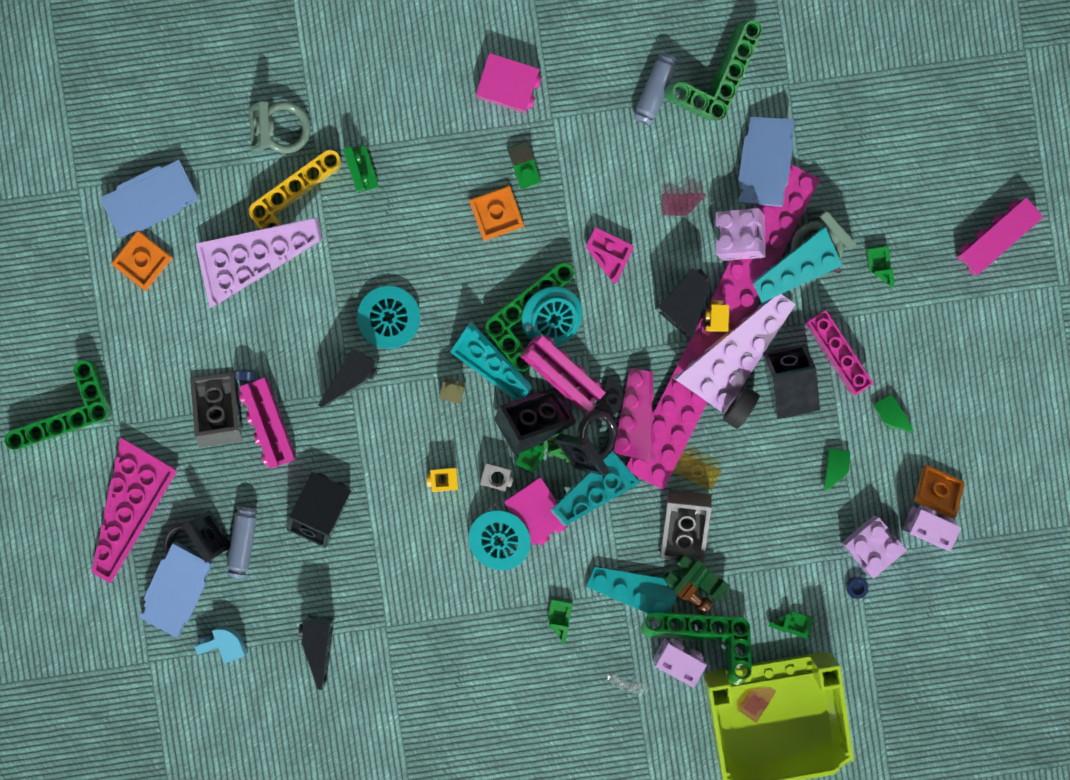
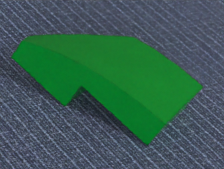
[873,394,914,433]

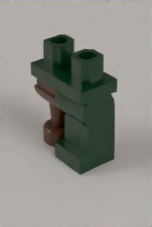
[662,553,730,615]

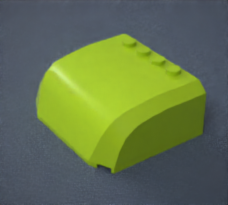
[703,652,854,780]

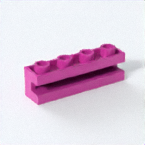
[956,197,1043,276]
[804,310,874,396]
[520,335,606,413]
[238,378,297,469]

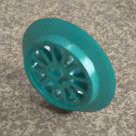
[357,286,420,349]
[522,287,583,346]
[469,510,531,570]

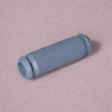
[633,53,678,125]
[226,505,257,578]

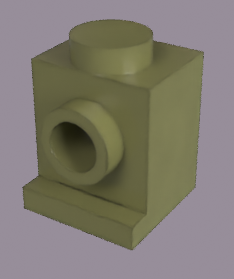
[439,377,466,404]

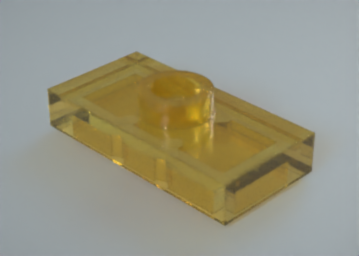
[673,452,721,491]

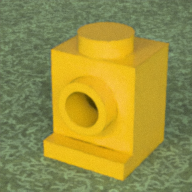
[704,300,729,332]
[426,467,459,492]

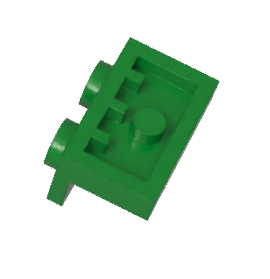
[343,146,379,194]

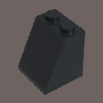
[655,268,710,338]
[763,344,820,419]
[286,472,352,548]

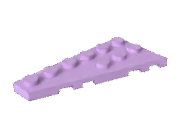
[196,218,323,308]
[673,294,795,414]

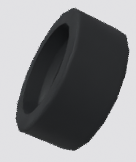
[723,386,760,429]

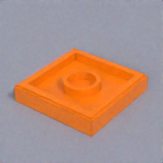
[469,185,524,241]
[111,230,173,291]
[914,464,965,519]

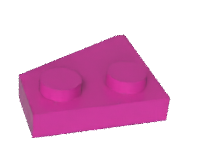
[585,227,634,284]

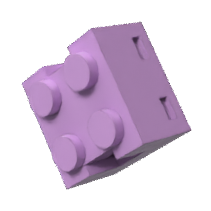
[716,208,765,261]
[901,505,961,552]
[841,515,907,579]
[652,638,707,688]

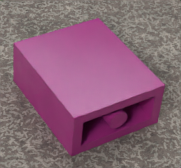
[476,53,542,114]
[504,477,568,546]

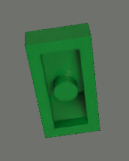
[507,142,541,190]

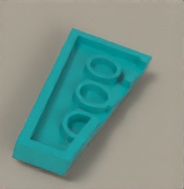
[752,226,842,303]
[450,322,533,400]
[550,451,641,526]
[586,566,677,614]

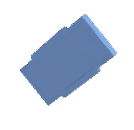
[739,117,795,207]
[100,160,199,238]
[139,541,214,638]

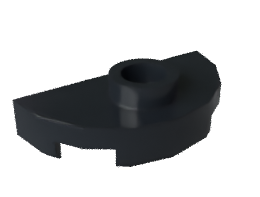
[598,376,624,416]

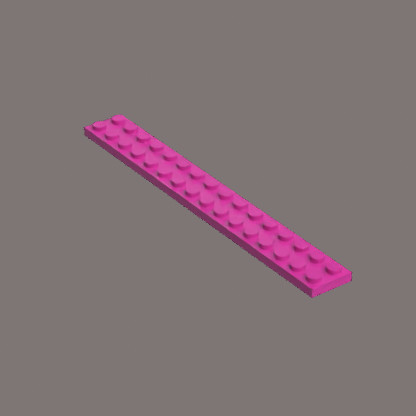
[626,165,820,490]

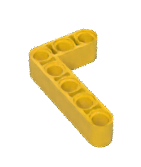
[249,150,342,230]

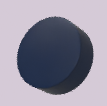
[234,370,256,381]
[846,577,869,599]

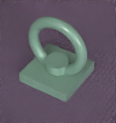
[249,101,311,154]
[791,210,856,260]

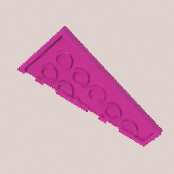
[91,437,178,583]

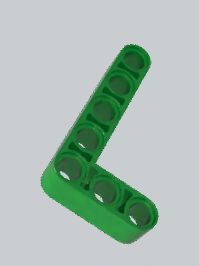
[664,20,762,121]
[486,263,574,371]
[4,360,112,450]
[641,613,752,685]

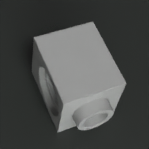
[480,462,514,491]

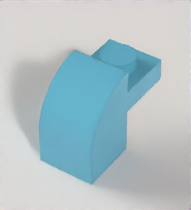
[195,627,248,664]

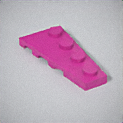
[614,368,655,461]

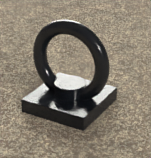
[554,409,617,476]
[164,510,230,563]

